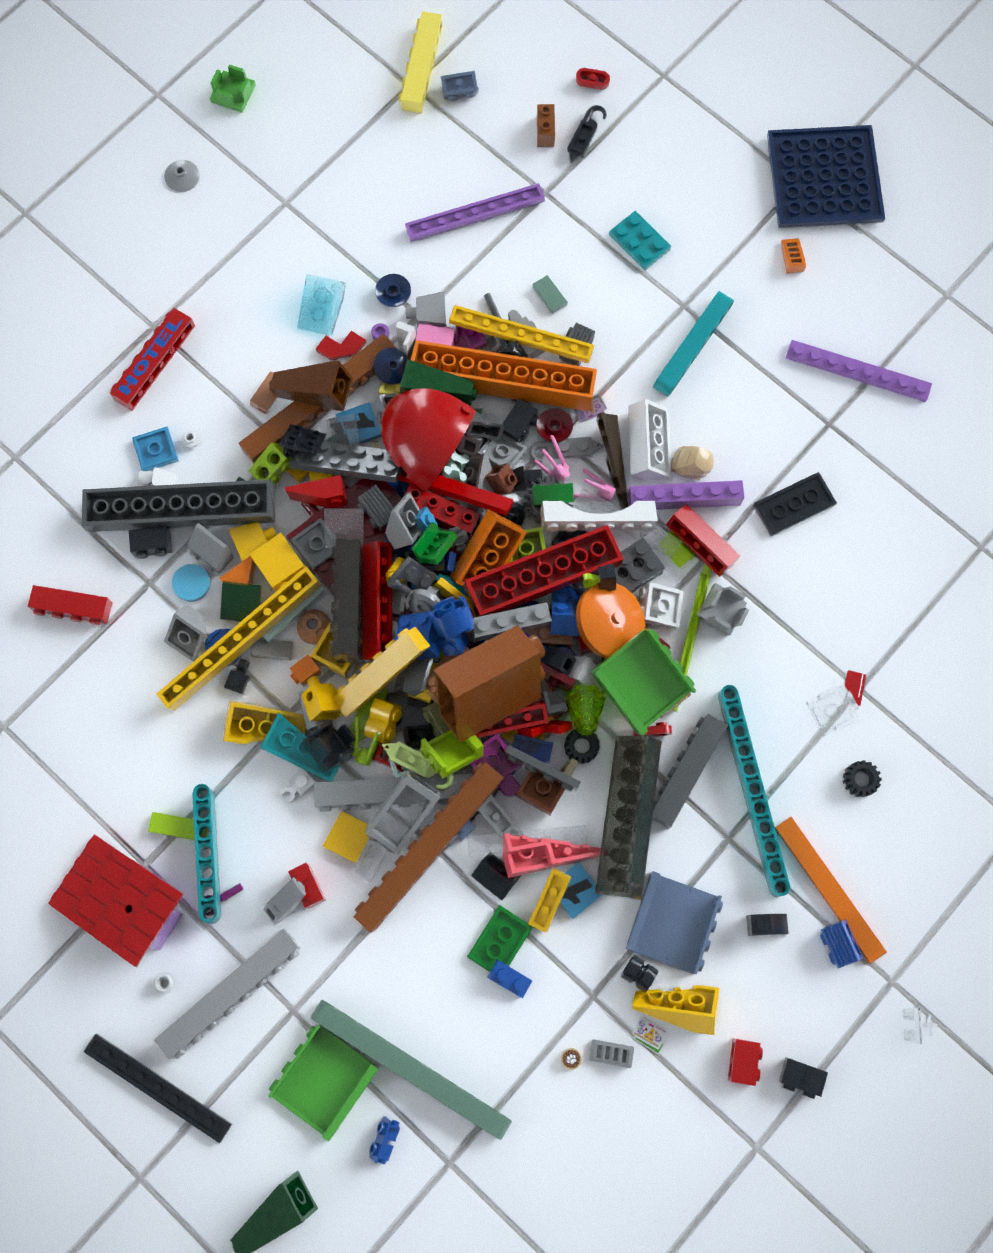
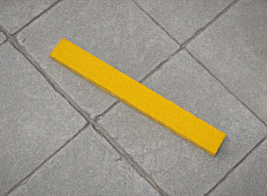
[449,305,594,364]

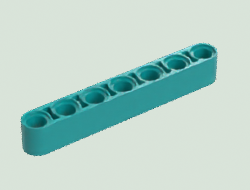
[653,291,735,397]
[192,784,221,924]

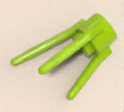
[352,716,380,766]

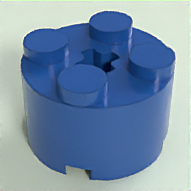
[428,596,474,641]

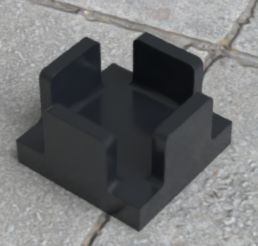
[302,720,356,773]

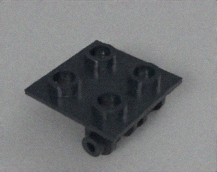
[279,424,326,458]

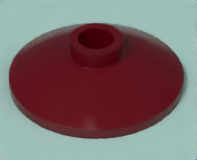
[536,408,573,442]

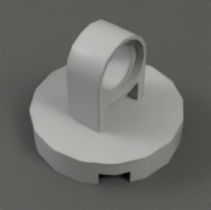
[405,585,441,614]

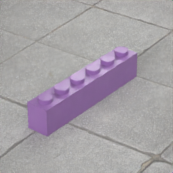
[628,480,745,510]

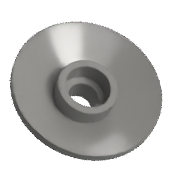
[164,160,200,192]

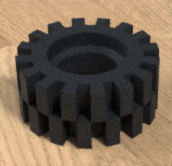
[564,727,600,764]
[843,760,882,797]

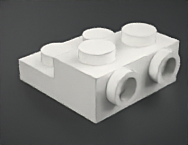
[638,582,683,629]

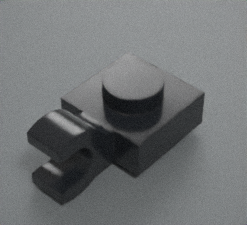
[224,658,250,695]

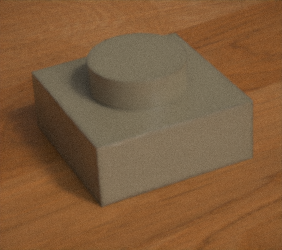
[560,758,579,776]

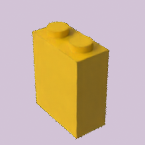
[250,532,305,592]

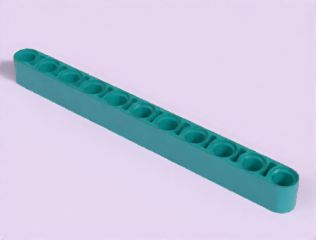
[718,685,790,897]

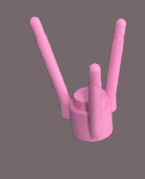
[534,435,571,481]
[574,468,616,504]

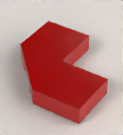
[316,330,367,361]
[517,720,573,738]

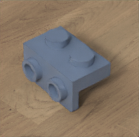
[440,70,479,101]

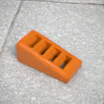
[781,238,806,273]

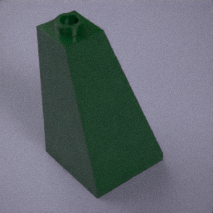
[400,360,477,406]
[230,1171,318,1253]

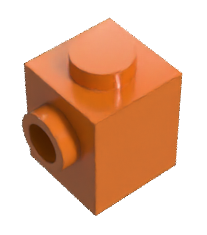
[289,654,322,687]

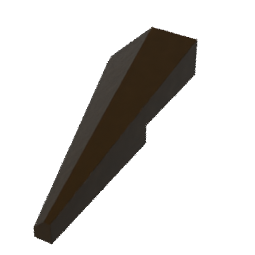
[596,413,629,510]

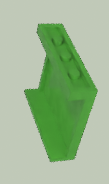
[590,628,696,736]
[268,1024,379,1142]

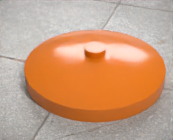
[576,583,645,659]

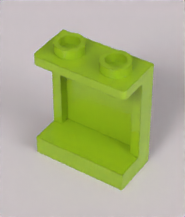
[420,730,484,778]

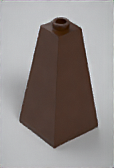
[269,360,353,412]

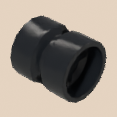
[620,954,659,993]

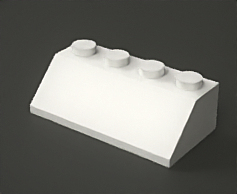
[628,399,672,479]

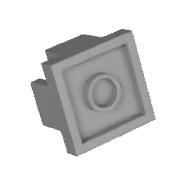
[697,583,749,636]

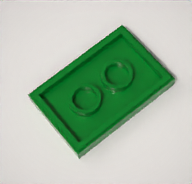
[467,905,533,972]

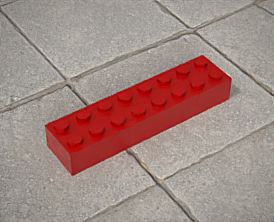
[463,525,624,617]

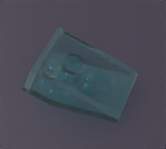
[297,274,347,336]

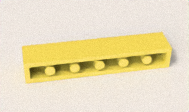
[399,11,443,114]

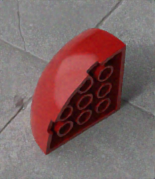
[380,388,476,492]

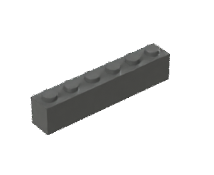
[648,713,728,829]

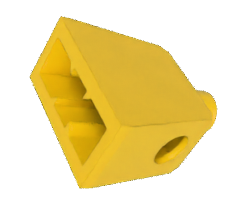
[228,522,277,561]
[302,676,343,721]

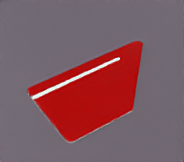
[845,670,866,706]

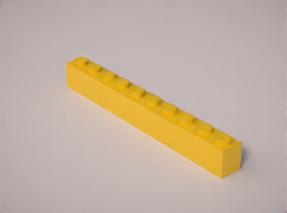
[156,567,322,711]

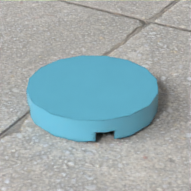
[172,564,211,602]

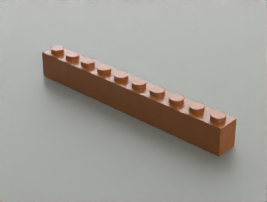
[238,334,397,464]
[353,762,505,933]

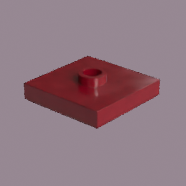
[540,663,576,694]

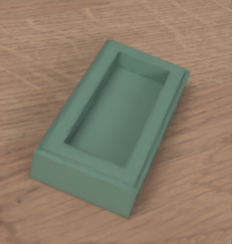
[532,275,568,314]

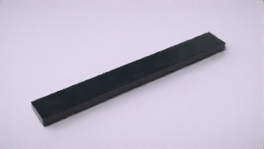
[83,1033,232,1143]

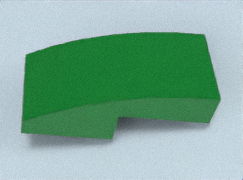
[532,483,574,505]

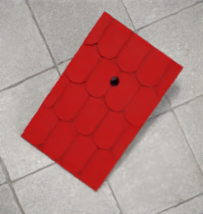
[48,834,184,967]

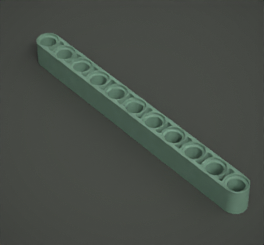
[310,999,512,1140]

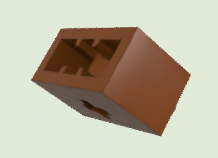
[536,104,555,147]

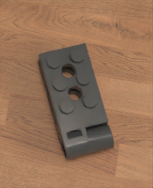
[572,537,665,597]

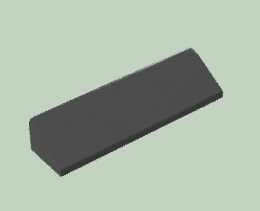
[402,658,433,697]

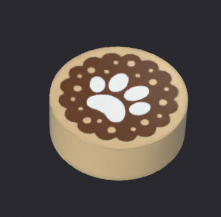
[561,1048,582,1070]

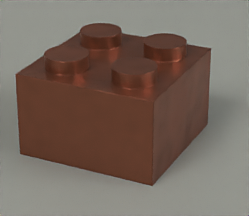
[516,771,565,816]

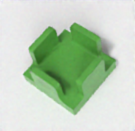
[210,64,256,113]

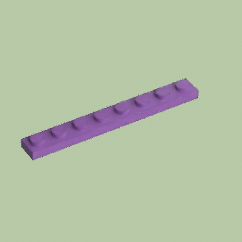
[405,183,545,242]
[786,340,932,402]

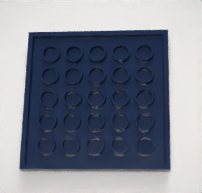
[767,125,885,228]

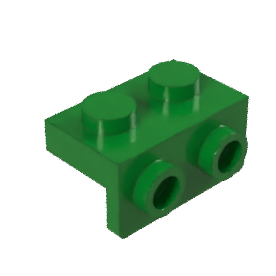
[412,522,457,565]

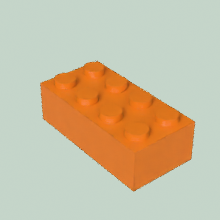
[450,509,527,586]

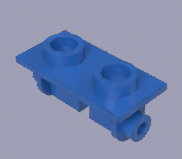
[369,1116,401,1164]

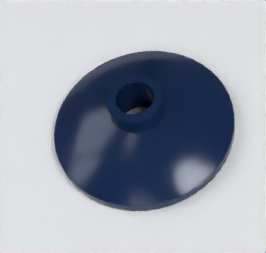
[375,274,411,307]
[373,348,409,385]

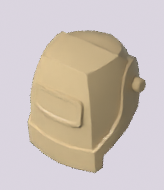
[671,446,714,481]

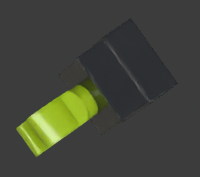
[583,564,616,591]

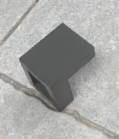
[542,691,567,717]

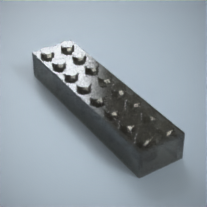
[595,736,662,901]

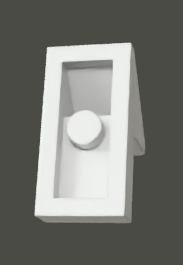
[137,467,178,486]

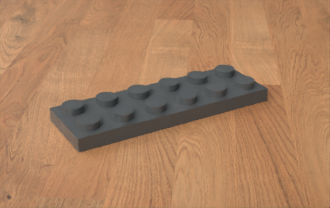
[289,441,403,483]

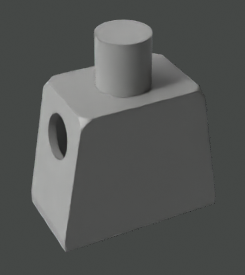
[405,292,446,327]

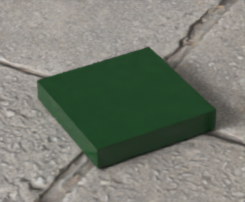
[220,581,262,622]

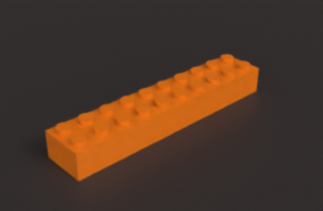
[411,340,597,412]

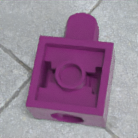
[469,734,520,797]

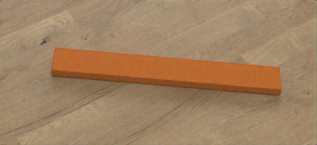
[775,817,887,964]

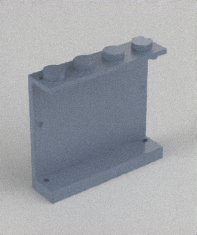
[625,871,723,975]

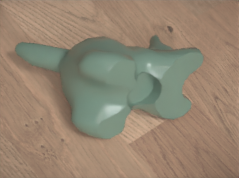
[439,451,469,498]

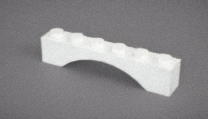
[540,501,658,532]

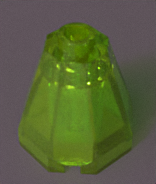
[566,685,606,736]

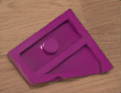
[454,326,487,350]

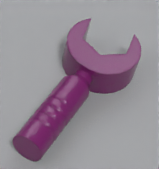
[205,883,244,916]

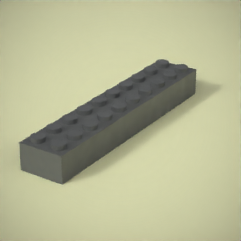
[82,479,275,532]

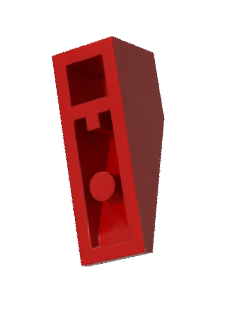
[285,475,348,508]

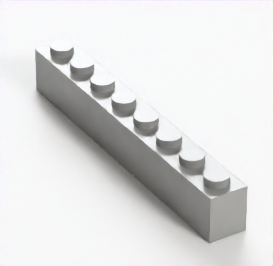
[314,773,473,812]
[154,928,301,1060]

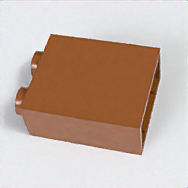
[434,625,545,743]

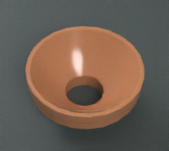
[297,609,331,644]

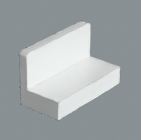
[395,321,416,360]

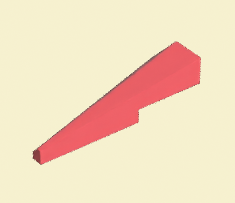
[503,833,607,878]

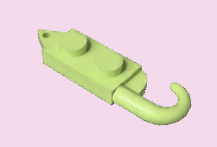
[382,741,454,790]

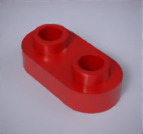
[576,68,610,90]
[633,722,672,738]

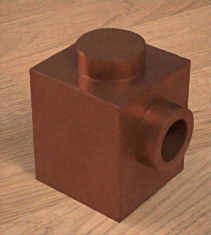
[485,463,518,494]

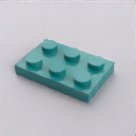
[609,210,672,270]

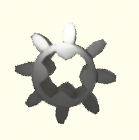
[449,526,469,551]

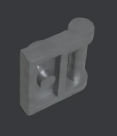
[387,556,438,595]

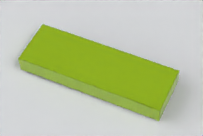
[148,812,210,840]

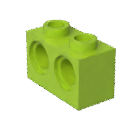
[248,443,292,485]

